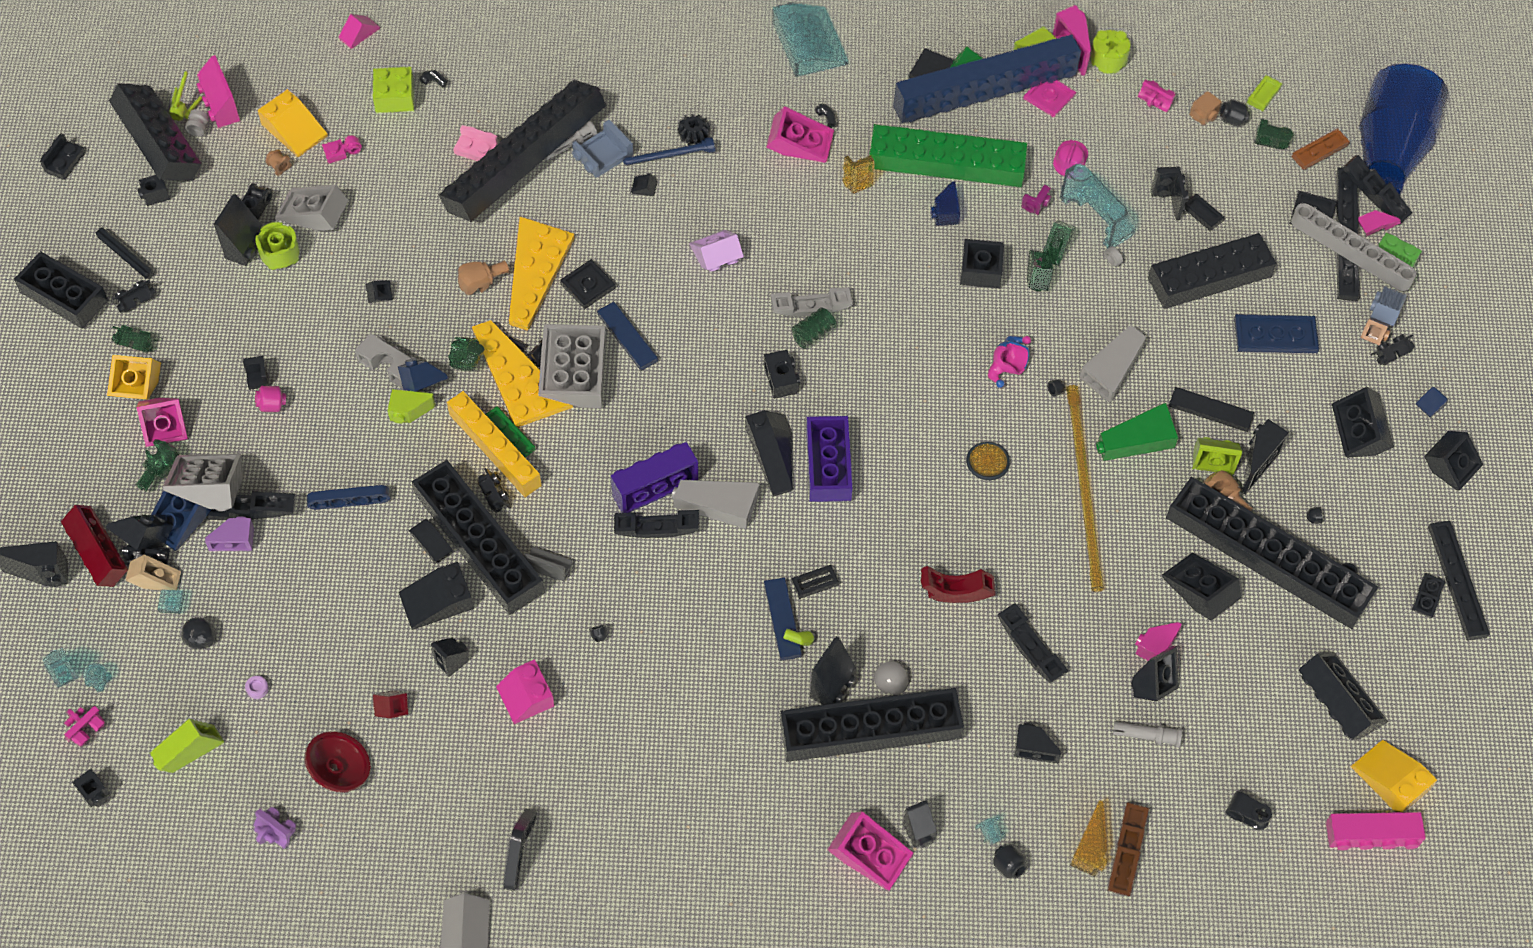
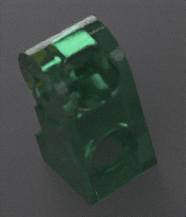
[1254,119,1294,150]

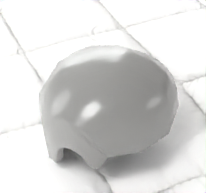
[874,661,909,696]

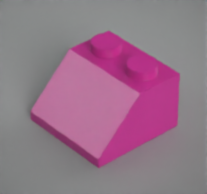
[496,659,555,724]

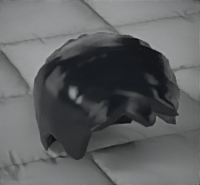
[181,617,217,650]

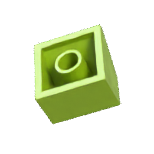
[1192,437,1242,475]

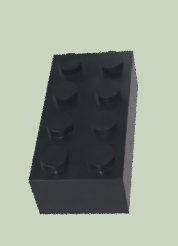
[14,251,109,329]

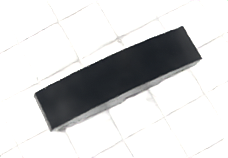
[1342,155,1413,225]
[208,491,295,520]

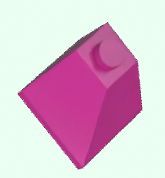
[136,398,188,447]

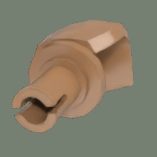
[458,260,509,295]
[1203,470,1253,511]

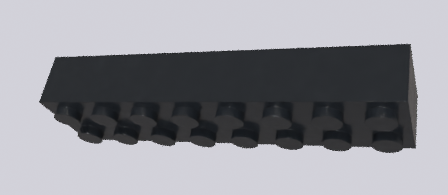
[411,460,545,615]
[780,688,964,762]

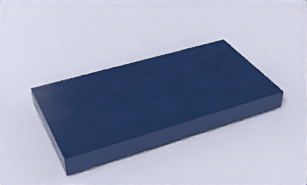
[1234,314,1319,353]

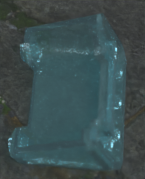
[1060,164,1137,248]

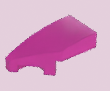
[1358,210,1401,236]

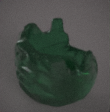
[448,337,485,371]

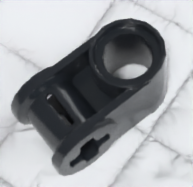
[242,183,273,220]
[1225,791,1272,831]

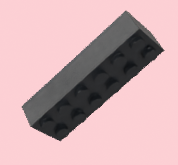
[109,83,202,181]
[1148,233,1277,309]

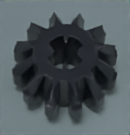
[678,113,710,145]

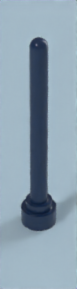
[623,137,715,165]

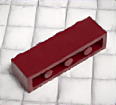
[60,504,128,587]

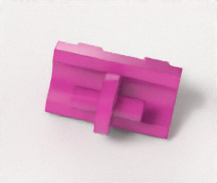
[1137,79,1175,113]
[64,706,105,747]

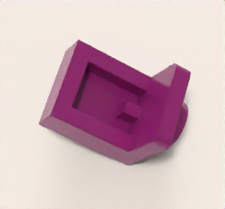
[1021,184,1052,215]

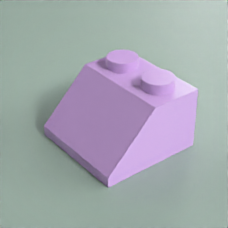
[689,230,744,271]

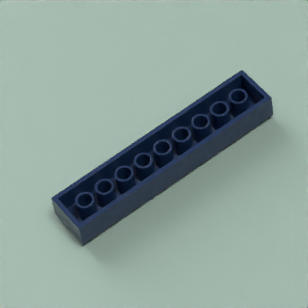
[893,34,1081,124]

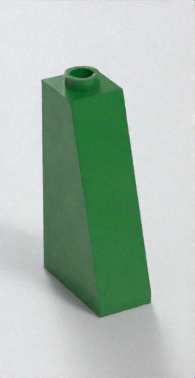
[1096,403,1178,461]

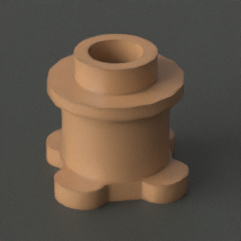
[266,150,292,176]

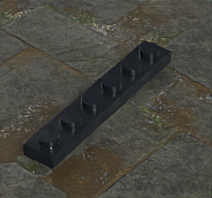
[1428,521,1490,641]

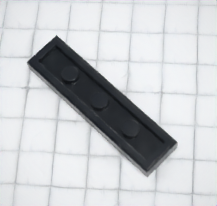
[1168,387,1254,432]

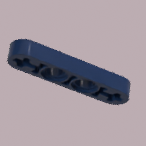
[307,485,390,510]

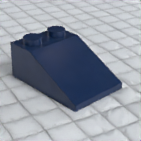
[151,491,211,551]

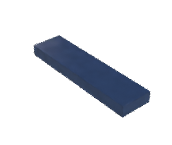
[597,302,658,371]
[764,577,802,661]

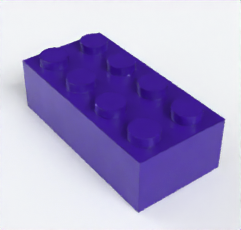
[806,416,853,502]
[610,441,698,513]

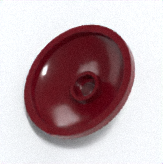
[304,731,371,793]

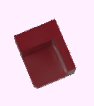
[373,691,409,719]

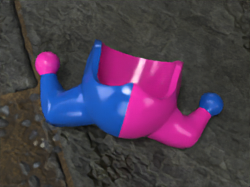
[988,336,1031,388]

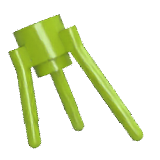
[168,71,202,121]

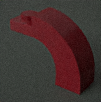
[920,566,996,603]

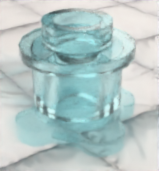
[83,663,112,692]
[974,816,1005,845]

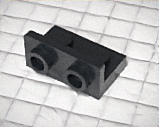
[40,133,85,180]

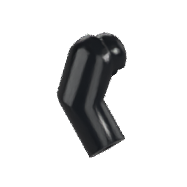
[419,70,448,88]

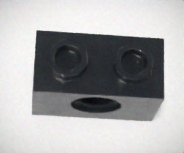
[763,349,801,399]

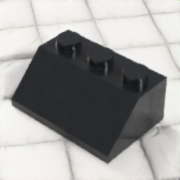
[1332,386,1394,458]

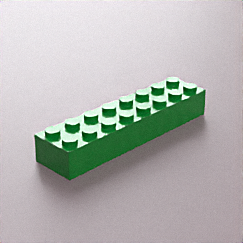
[868,124,1027,188]

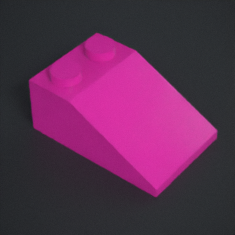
[1053,5,1091,76]
[766,106,834,163]
[827,812,913,891]

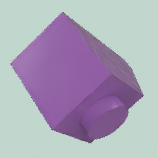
[205,516,254,551]

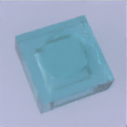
[158,589,185,614]

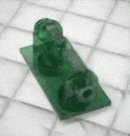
[112,325,158,353]

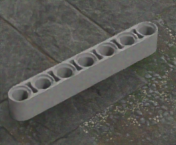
[1291,203,1416,291]

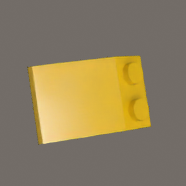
[257,89,328,157]
[1351,740,1437,813]

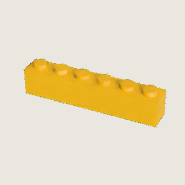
[447,391,541,497]

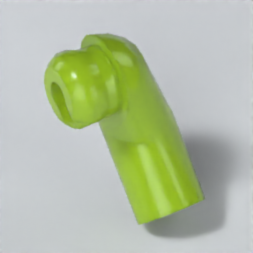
[783,629,815,646]

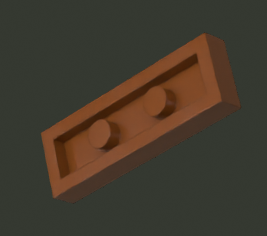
[1292,128,1350,170]

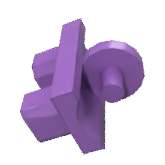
[254,807,296,849]

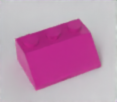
[196,55,240,128]

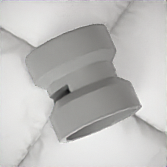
[185,110,209,137]

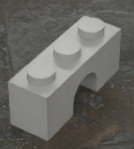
[355,333,414,391]

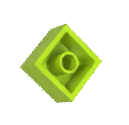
[373,67,414,113]

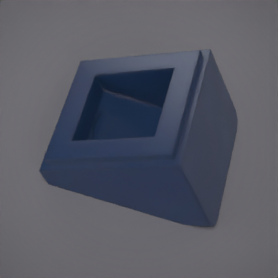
[1415,386,1448,418]

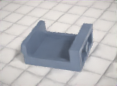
[572,119,633,178]

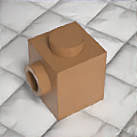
[1189,91,1222,126]
[1360,318,1391,345]

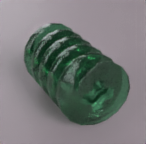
[792,307,837,349]

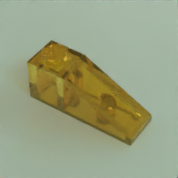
[1070,800,1108,877]

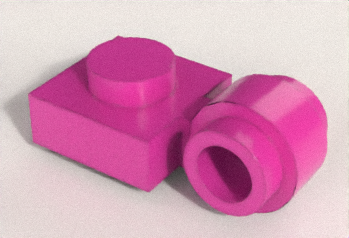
[322,135,361,164]

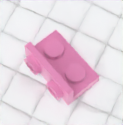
[453,125,498,161]

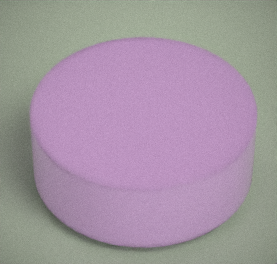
[245,676,269,699]

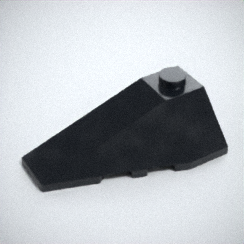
[745,410,793,497]

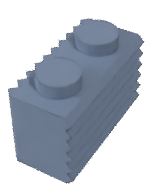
[1369,286,1407,327]

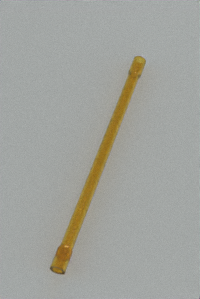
[1066,385,1104,592]

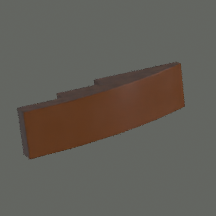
[1107,803,1149,897]

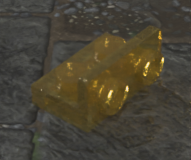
[842,155,874,194]

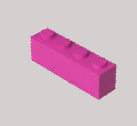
[1326,812,1425,850]

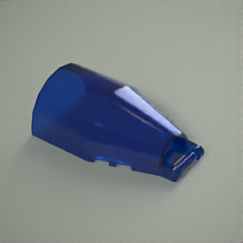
[1359,63,1448,195]

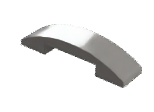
[770,287,853,317]

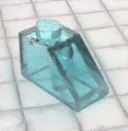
[42,648,78,688]

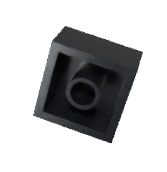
[960,239,1004,289]

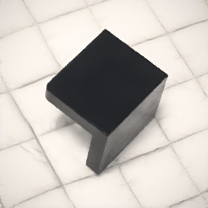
[243,356,269,390]

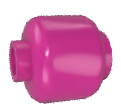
[255,386,286,412]

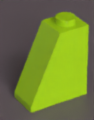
[150,718,224,773]

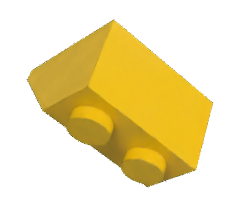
[107,355,161,400]

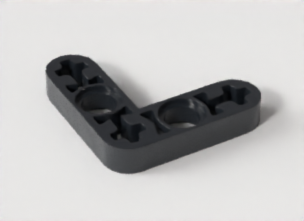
[503,808,537,891]

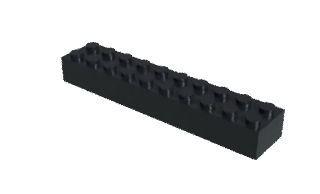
[438,80,607,222]
[1166,476,1378,629]

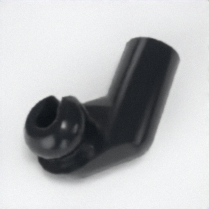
[815,103,837,128]

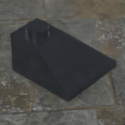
[1131,646,1179,701]

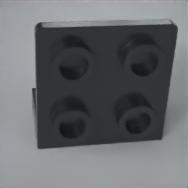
[1150,166,1189,220]

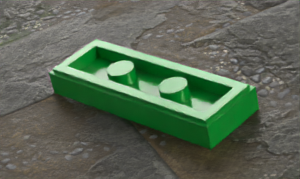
[485,406,536,458]

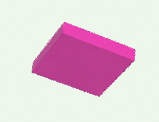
[1023,80,1076,117]

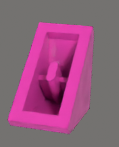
[339,14,380,49]

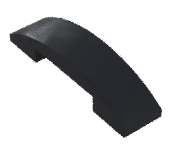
[614,510,699,538]
[997,603,1069,683]

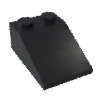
[214,194,262,266]
[1242,419,1289,495]
[0,541,68,587]
[1162,552,1242,620]
[399,561,474,630]
[810,636,857,705]

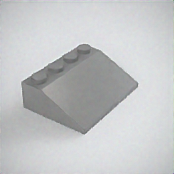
[538,324,606,408]
[163,453,244,511]

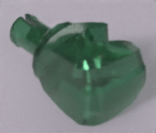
[135,439,179,492]

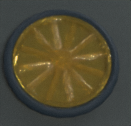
[966,442,1010,480]

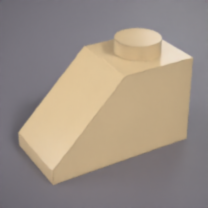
[125,555,181,592]

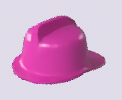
[1053,140,1088,177]

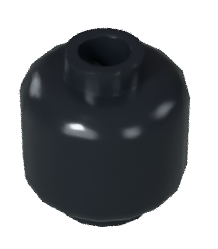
[1220,99,1250,127]
[993,844,1027,879]

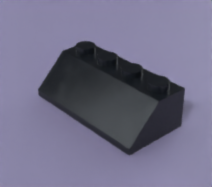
[1298,652,1388,740]

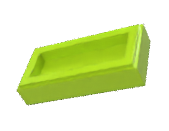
[1247,75,1282,112]

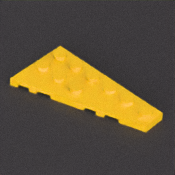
[509,217,575,331]
[472,320,573,427]

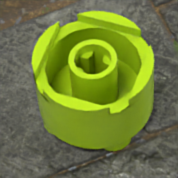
[1090,30,1131,74]
[256,222,300,270]

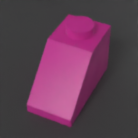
[1135,622,1182,661]

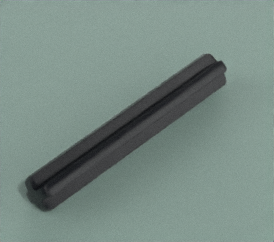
[95,227,154,279]

